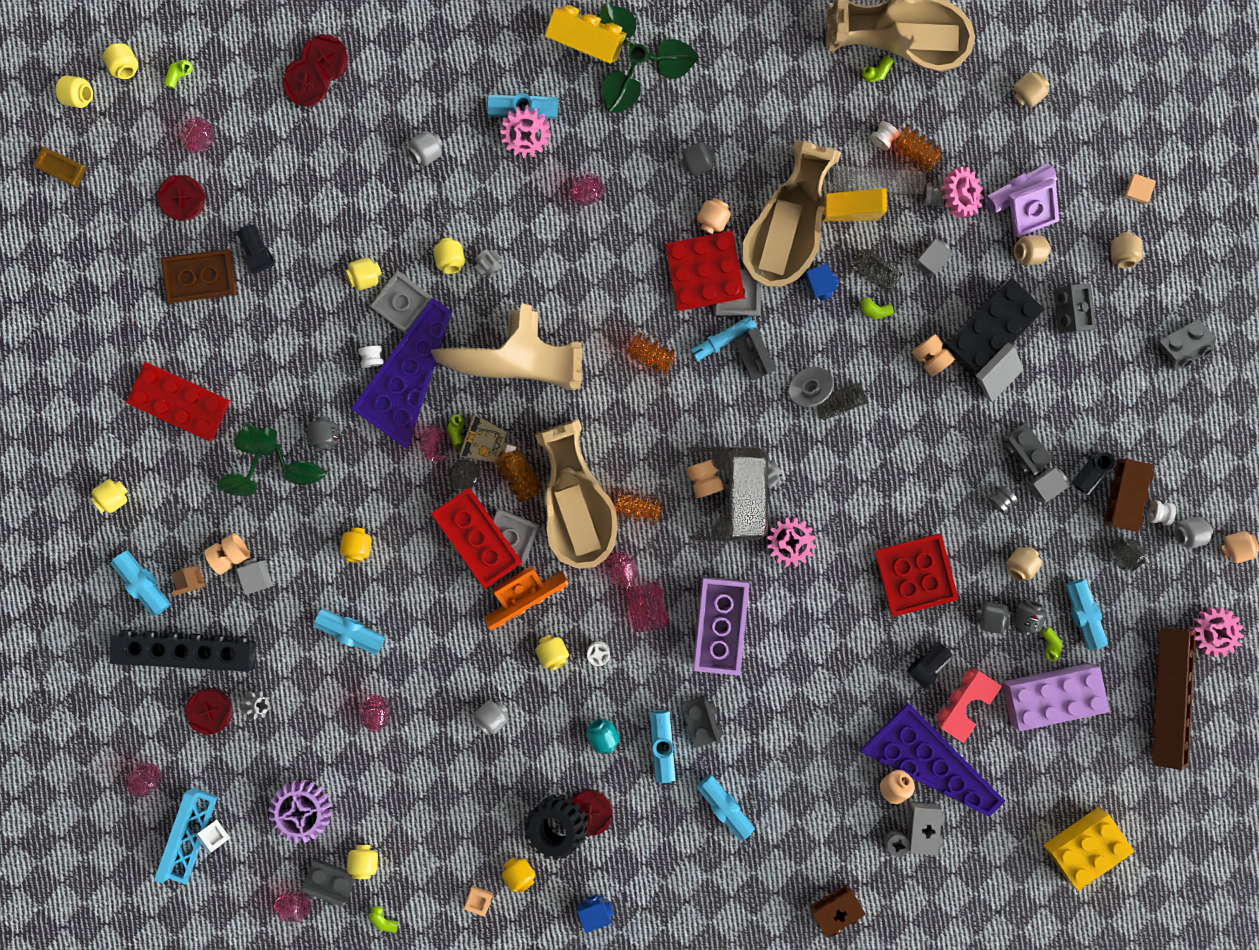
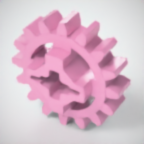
[500,106,551,158]
[941,167,984,218]
[766,517,816,567]
[1190,607,1244,657]

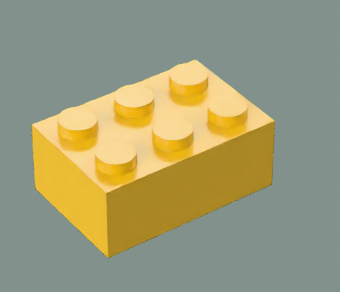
[545,5,627,63]
[1043,807,1135,891]

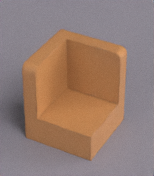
[171,565,206,596]

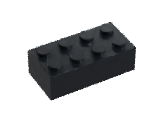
[942,277,1045,378]

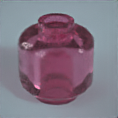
[180,117,215,153]
[569,173,605,207]
[606,552,639,587]
[360,695,390,732]
[125,762,162,797]
[274,890,311,922]

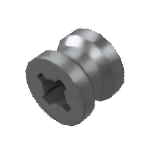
[921,183,945,208]
[988,485,1018,514]
[883,829,910,857]

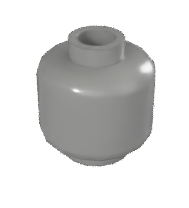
[407,131,443,166]
[1174,516,1213,549]
[474,700,508,735]

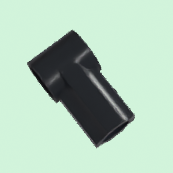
[237,224,275,274]
[1071,451,1115,495]
[907,642,954,689]

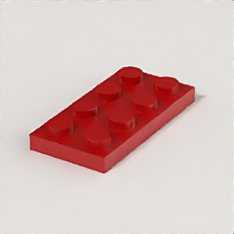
[126,362,231,442]
[431,487,523,589]

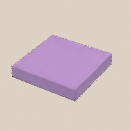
[1009,178,1059,237]

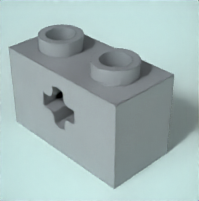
[906,801,945,856]

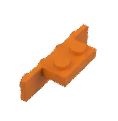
[485,565,569,631]

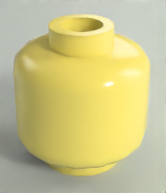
[102,43,138,79]
[55,75,93,108]
[433,238,465,274]
[345,257,382,291]
[91,479,128,513]
[535,635,569,671]
[347,845,378,879]

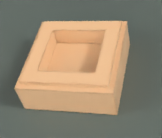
[1124,174,1156,204]
[464,886,493,917]

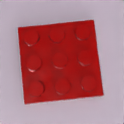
[665,230,745,312]
[873,533,959,617]

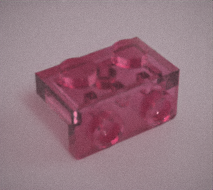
[419,424,448,462]
[625,581,668,633]

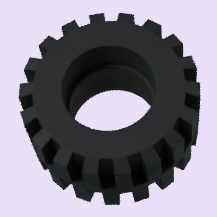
[525,794,588,860]

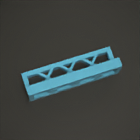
[154,788,218,884]

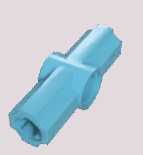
[488,93,558,119]
[110,551,171,617]
[1065,579,1108,650]
[313,608,385,655]
[650,710,676,783]
[697,774,755,841]

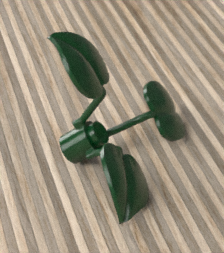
[599,3,699,113]
[217,422,327,496]

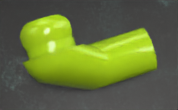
[860,298,894,320]
[368,906,399,933]

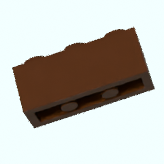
[1103,459,1154,532]

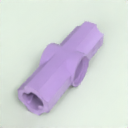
[986,163,1057,214]

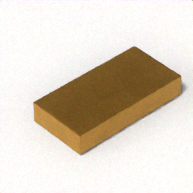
[33,146,87,188]

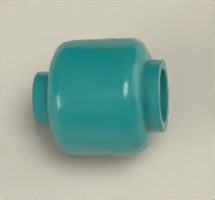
[586,718,620,754]

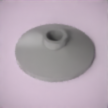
[789,367,834,407]

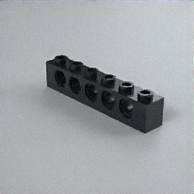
[109,630,257,672]

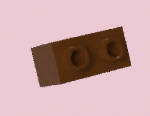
[809,884,866,938]

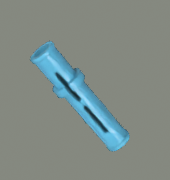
[690,315,756,362]

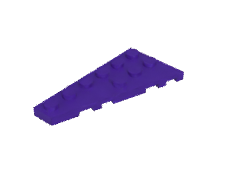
[351,298,452,449]
[859,702,1005,817]

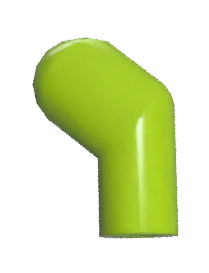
[862,56,894,82]
[164,59,193,89]
[447,414,465,450]
[1041,626,1063,662]

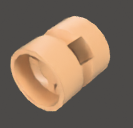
[911,334,955,377]
[686,459,724,498]
[204,533,250,575]

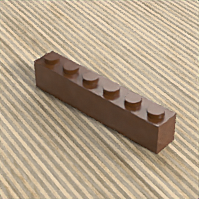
[1151,627,1196,770]

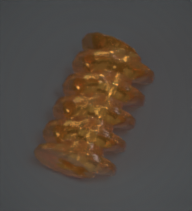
[893,124,944,173]
[625,332,675,377]
[495,450,541,503]
[615,488,664,526]

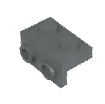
[1158,319,1216,371]

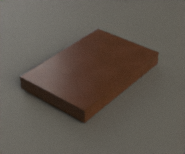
[161,249,237,304]

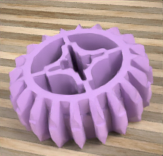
[268,779,332,843]

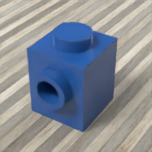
[803,263,839,301]
[577,895,614,933]

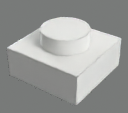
[195,820,230,854]

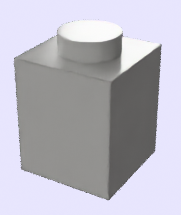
[913,239,954,278]
[1026,468,1069,503]
[237,558,273,595]

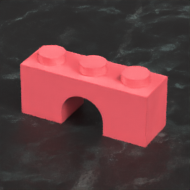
[935,668,1002,743]

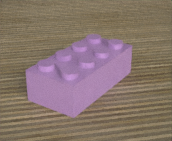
[692,576,750,676]
[1002,663,1110,731]

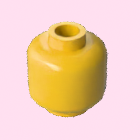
[340,528,372,563]
[501,857,535,894]

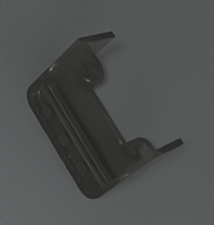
[689,447,768,541]

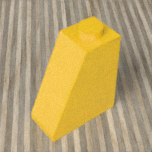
[822,188,887,221]

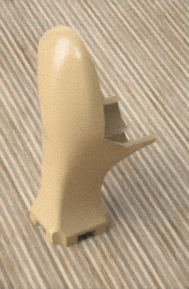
[826,0,975,72]
[742,140,841,287]
[431,304,583,390]
[535,418,618,569]

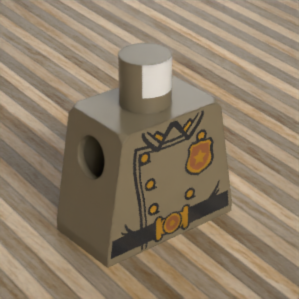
[459,415,518,463]

